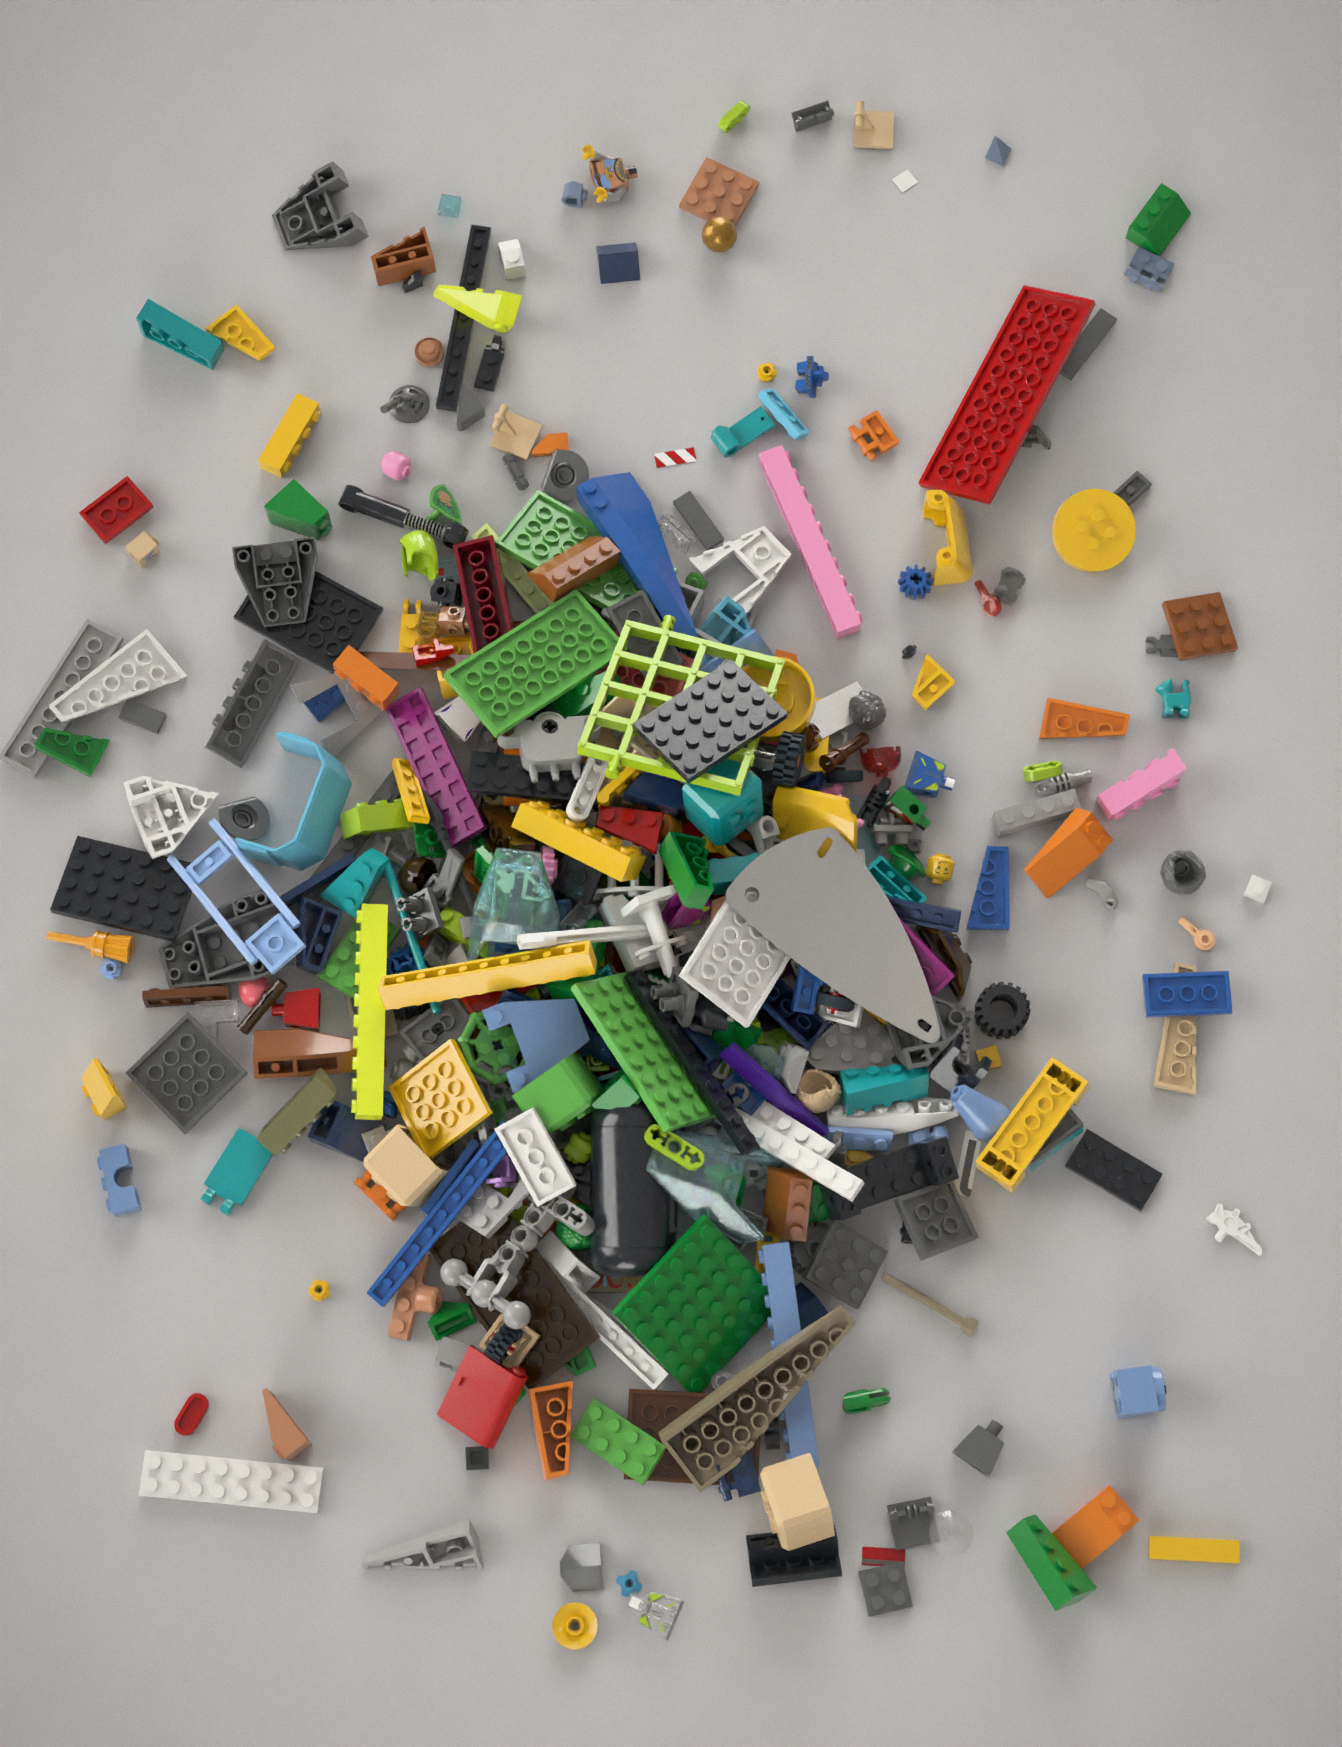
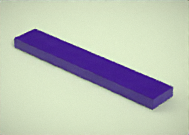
[719,1042,829,1137]

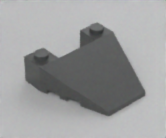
[272,161,369,250]

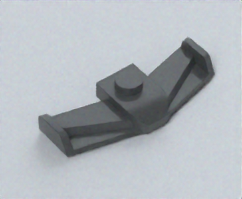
[422,848,465,910]

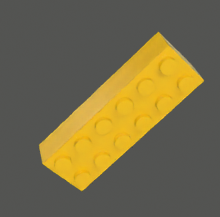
[511,800,646,882]

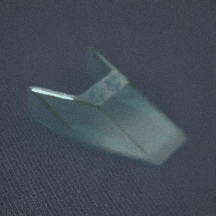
[467,847,560,987]
[646,1130,784,1244]

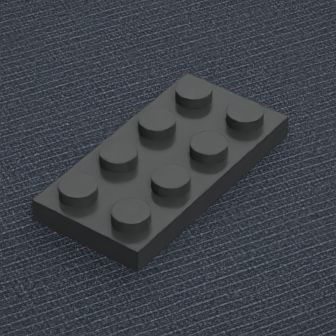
[606,589,684,679]

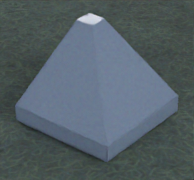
[985,136,1011,166]

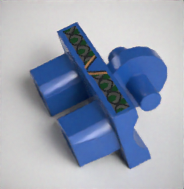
[795,356,829,398]

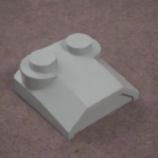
[771,1042,809,1094]

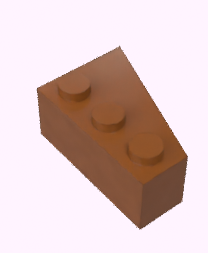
[371,226,436,287]

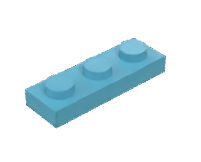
[757,388,810,440]

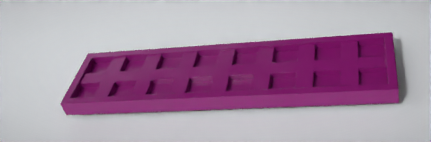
[386,687,487,848]

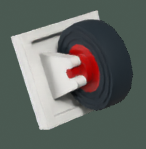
[816,985,864,1027]

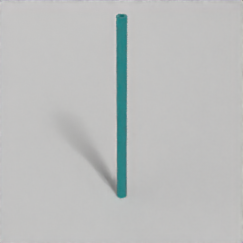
[384,860,441,1015]

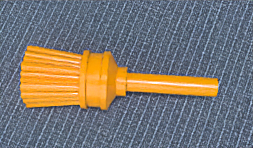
[46,930,135,964]

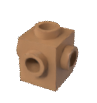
[438,606,469,637]

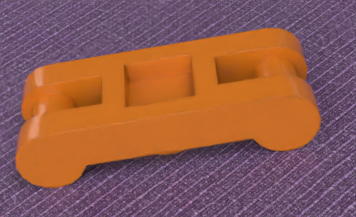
[354,1169,408,1221]

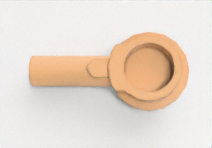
[1178,916,1215,951]

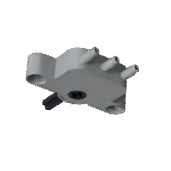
[497,702,601,783]

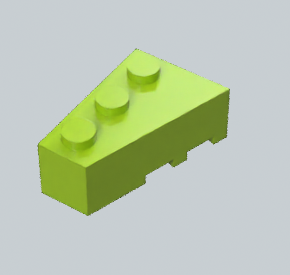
[340,799,414,839]

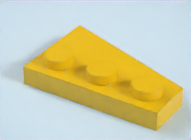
[205,304,276,361]

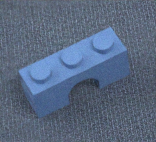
[97,1144,142,1217]

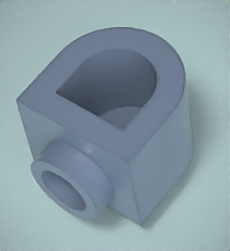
[561,181,588,208]

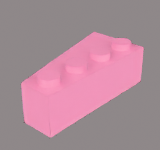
[1096,748,1187,821]

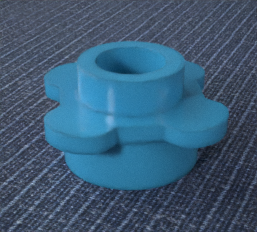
[616,1570,642,1597]

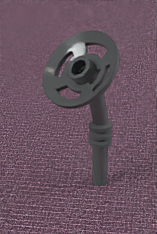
[380,385,429,423]

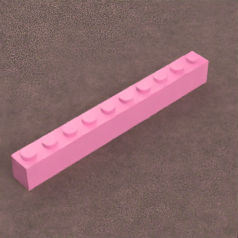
[759,445,863,639]

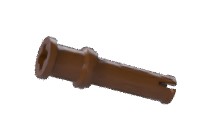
[819,732,870,772]

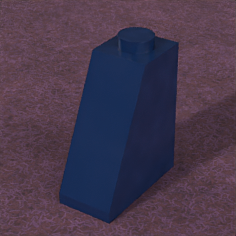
[623,771,685,816]

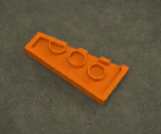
[1039,698,1130,739]

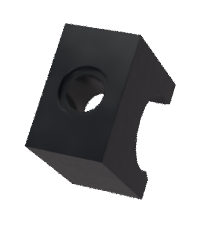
[928,1035,992,1093]

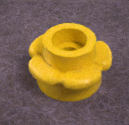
[757,363,777,382]
[309,1279,330,1301]

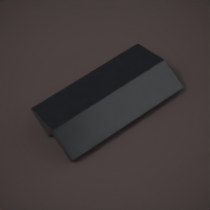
[746,1525,842,1587]

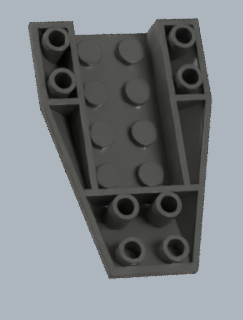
[158,889,294,989]

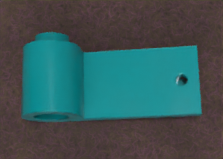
[711,406,775,458]

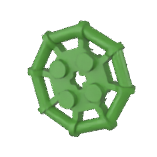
[457,1011,526,1086]

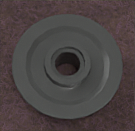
[789,1222,828,1276]

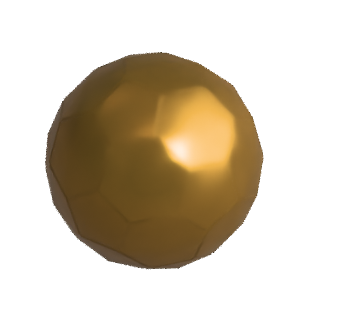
[701,216,737,253]

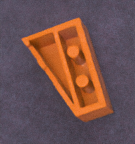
[333,645,400,711]

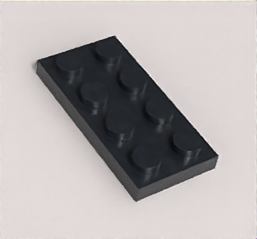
[1065,1129,1162,1212]

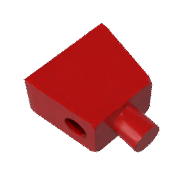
[271,988,321,1032]

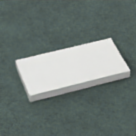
[495,1107,577,1207]

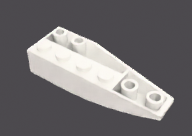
[824,1096,958,1135]

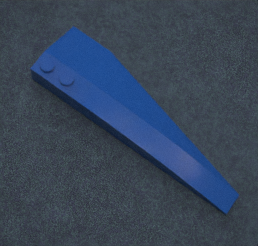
[576,472,698,651]

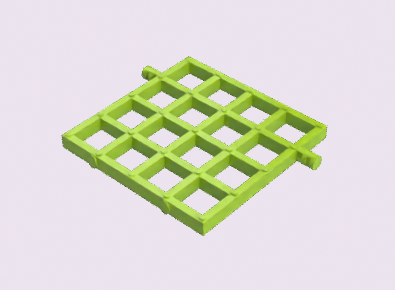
[577,615,785,796]

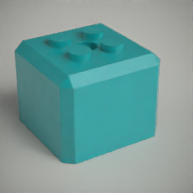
[682,759,764,846]

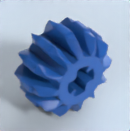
[898,564,933,600]

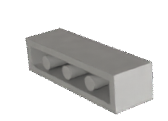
[991,789,1081,838]

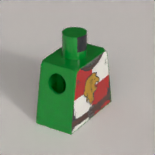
[882,785,931,831]

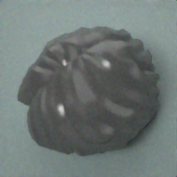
[848,690,887,731]

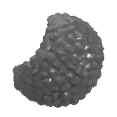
[1160,849,1206,895]

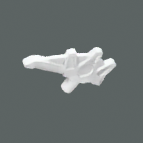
[1206,1204,1262,1256]

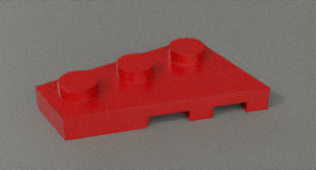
[596,806,664,855]

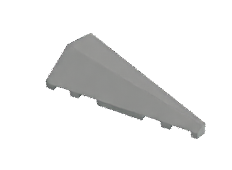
[362,1519,483,1570]

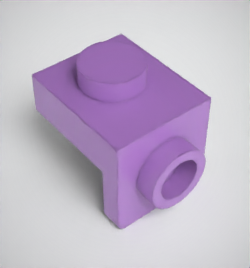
[486,1155,516,1188]

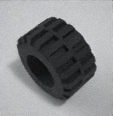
[974,981,1031,1040]

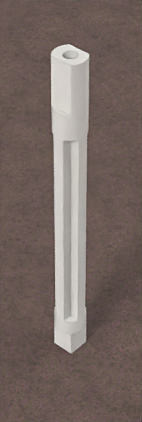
[517,921,674,950]

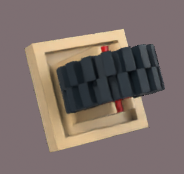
[479,1313,540,1368]

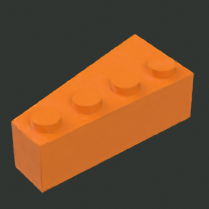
[527,1381,573,1481]

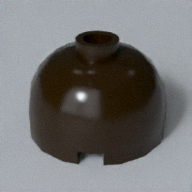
[397,857,437,897]

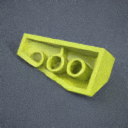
[433,285,522,333]

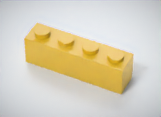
[258,393,321,478]

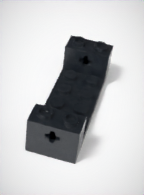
[818,1136,959,1221]

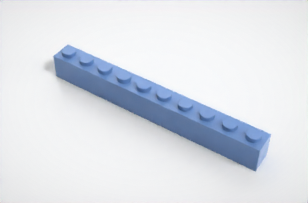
[758,1242,820,1467]

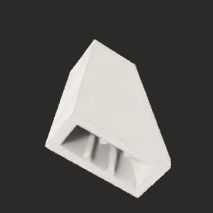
[536,1230,601,1293]

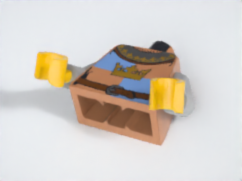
[581,144,638,203]

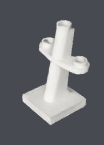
[621,885,689,979]

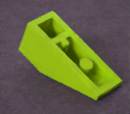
[438,906,488,958]

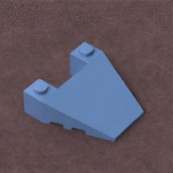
[482,999,590,1093]

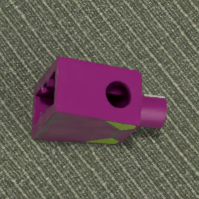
[661,891,714,930]

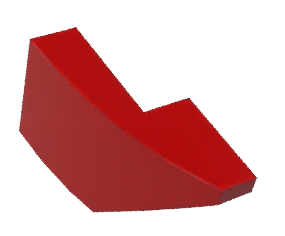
[412,638,454,666]

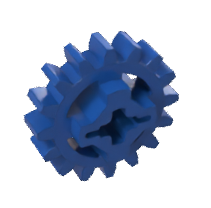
[386,944,429,976]

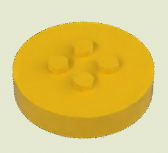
[1051,489,1136,573]
[742,656,816,742]

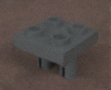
[395,887,444,944]
[650,966,699,1027]

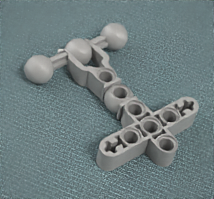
[440,1169,595,1330]

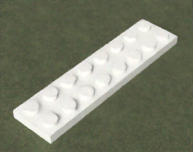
[139,1450,324,1514]

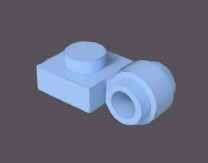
[907,1126,950,1145]

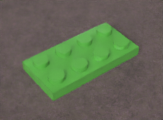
[318,921,401,999]
[570,1398,667,1486]

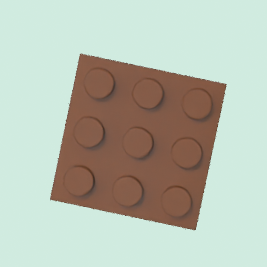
[1162,592,1238,661]

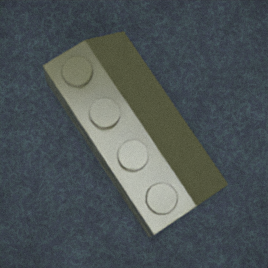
[256,1067,337,1157]

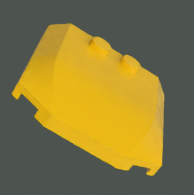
[773,785,858,858]

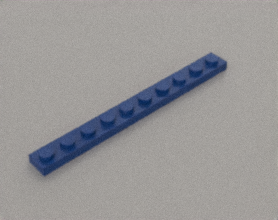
[366,1121,507,1307]

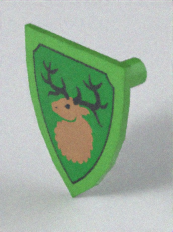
[427,484,462,525]

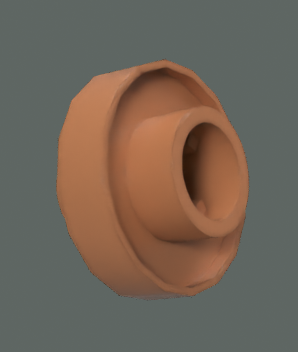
[414,337,444,367]

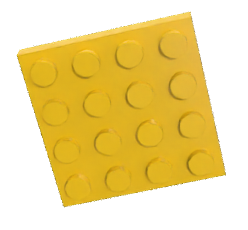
[388,1039,492,1160]

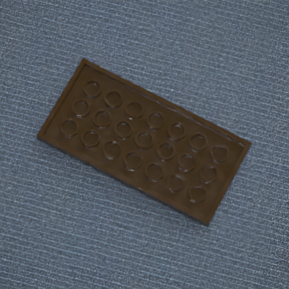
[430,1213,600,1389]

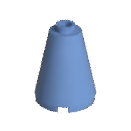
[950,1085,1010,1142]

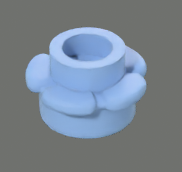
[100,959,122,979]

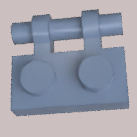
[1124,247,1174,292]

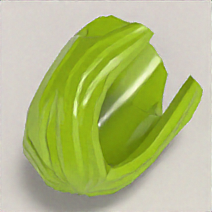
[399,530,438,581]

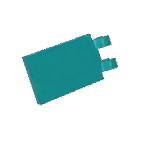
[201,1128,273,1216]

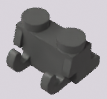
[989,567,1026,606]

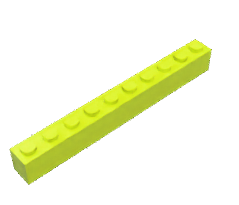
[351,903,388,1120]

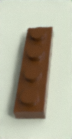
[142,984,232,1008]

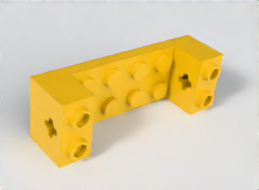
[975,1057,1089,1194]

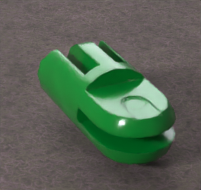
[842,1388,891,1414]

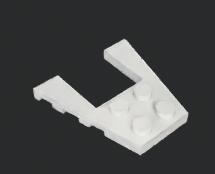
[689,526,791,615]

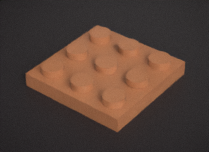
[679,157,759,227]

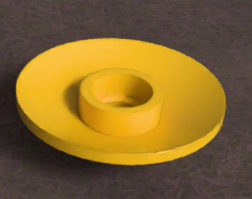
[552,1603,598,1649]

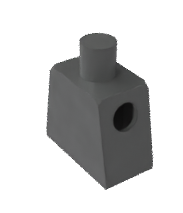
[952,1419,1004,1477]

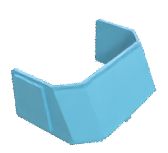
[235,731,352,871]

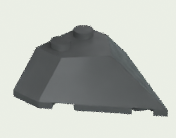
[886,995,977,1070]

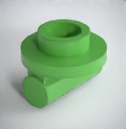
[685,571,709,590]

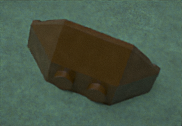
[916,925,972,1001]

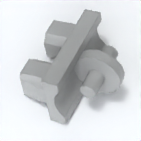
[870,813,912,847]

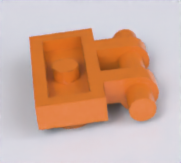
[848,410,899,461]

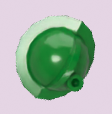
[887,845,926,881]

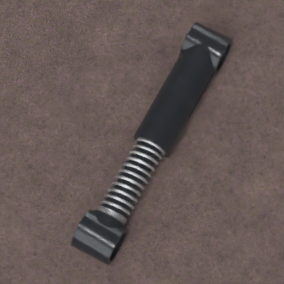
[338,485,469,550]

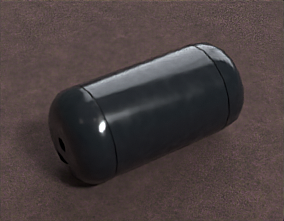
[589,1100,678,1277]

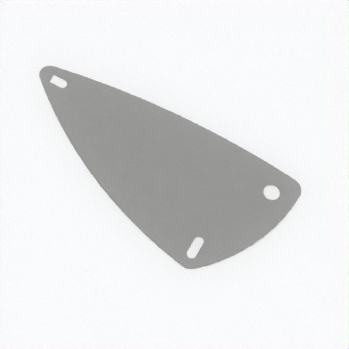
[725,828,940,1043]

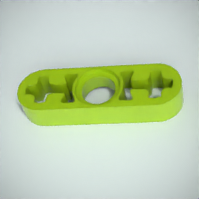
[644,1124,705,1171]

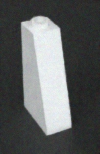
[598,894,661,972]

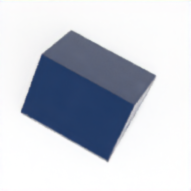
[596,242,640,284]
[795,1282,828,1330]

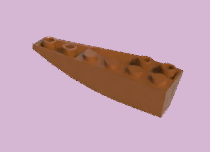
[253,1028,387,1079]

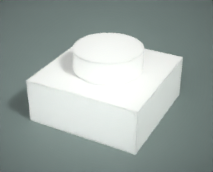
[1244,875,1272,903]

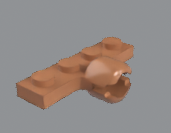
[387,1253,443,1341]

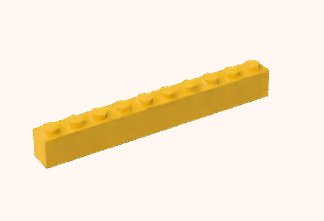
[378,940,597,1010]

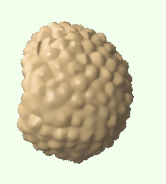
[794,1069,841,1113]

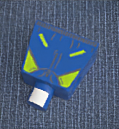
[905,751,955,798]

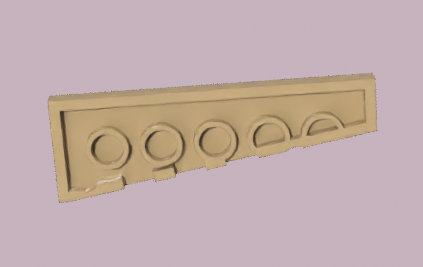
[1152,962,1197,1096]

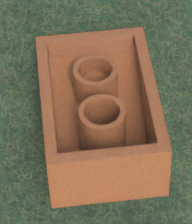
[262,1388,312,1461]

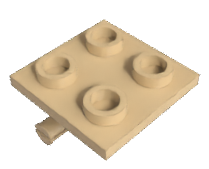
[854,101,894,149]
[489,404,543,461]

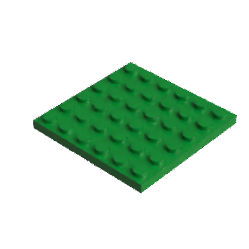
[611,1214,771,1393]

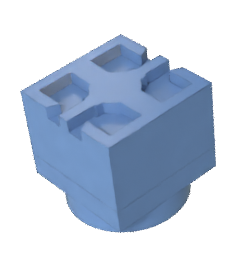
[1110,1365,1167,1419]

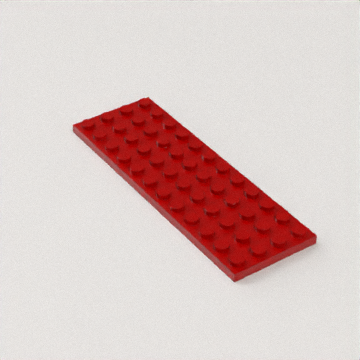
[918,285,1096,505]

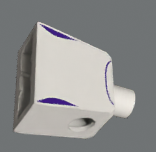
[434,696,480,743]

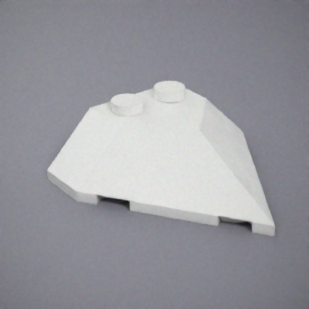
[124,776,219,859]

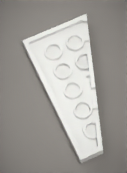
[49,629,187,723]

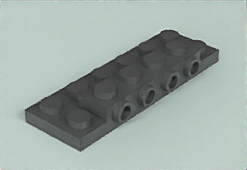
[204,639,301,768]

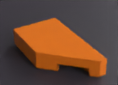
[531,432,569,457]

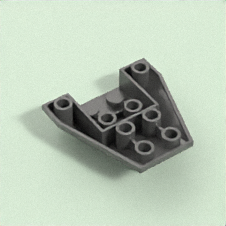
[232,537,318,627]

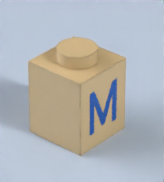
[125,531,161,568]

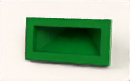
[427,1301,476,1341]

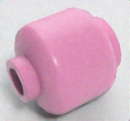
[381,451,412,481]

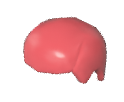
[238,977,271,1009]

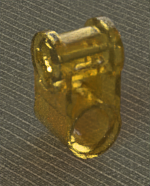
[417,610,441,645]

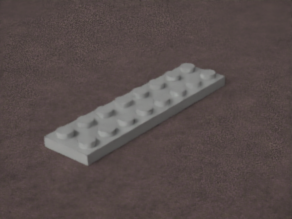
[0,619,124,779]

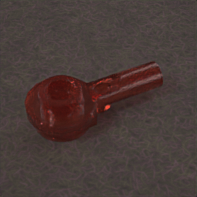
[974,580,1002,617]

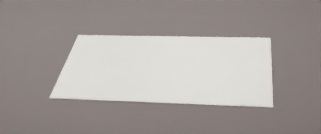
[810,682,863,738]

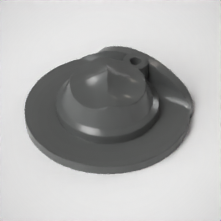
[541,449,589,501]
[218,797,270,841]

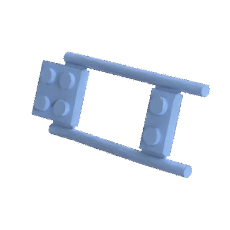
[167,819,306,975]

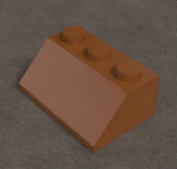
[763,1166,813,1242]

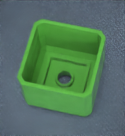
[512,1051,603,1135]

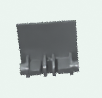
[887,1497,940,1550]

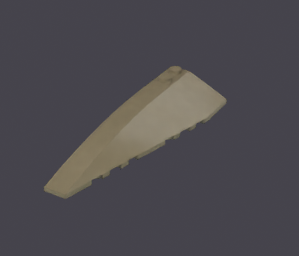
[658,1305,855,1492]

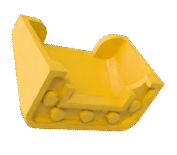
[922,490,973,586]

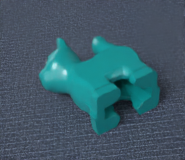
[1156,678,1191,719]

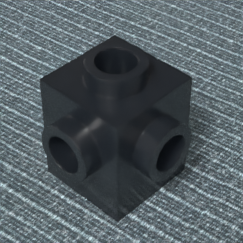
[430,577,463,607]

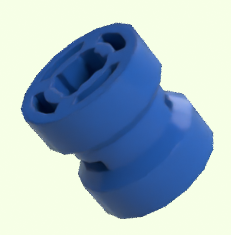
[383,1091,398,1119]

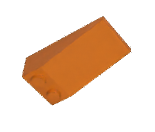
[1024,808,1113,898]
[1052,1485,1140,1569]

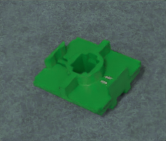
[413,822,446,859]

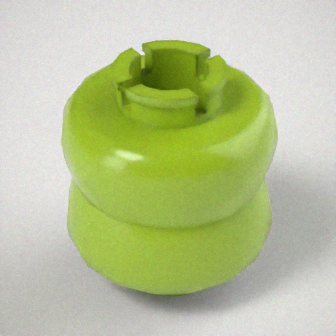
[564,1131,591,1165]

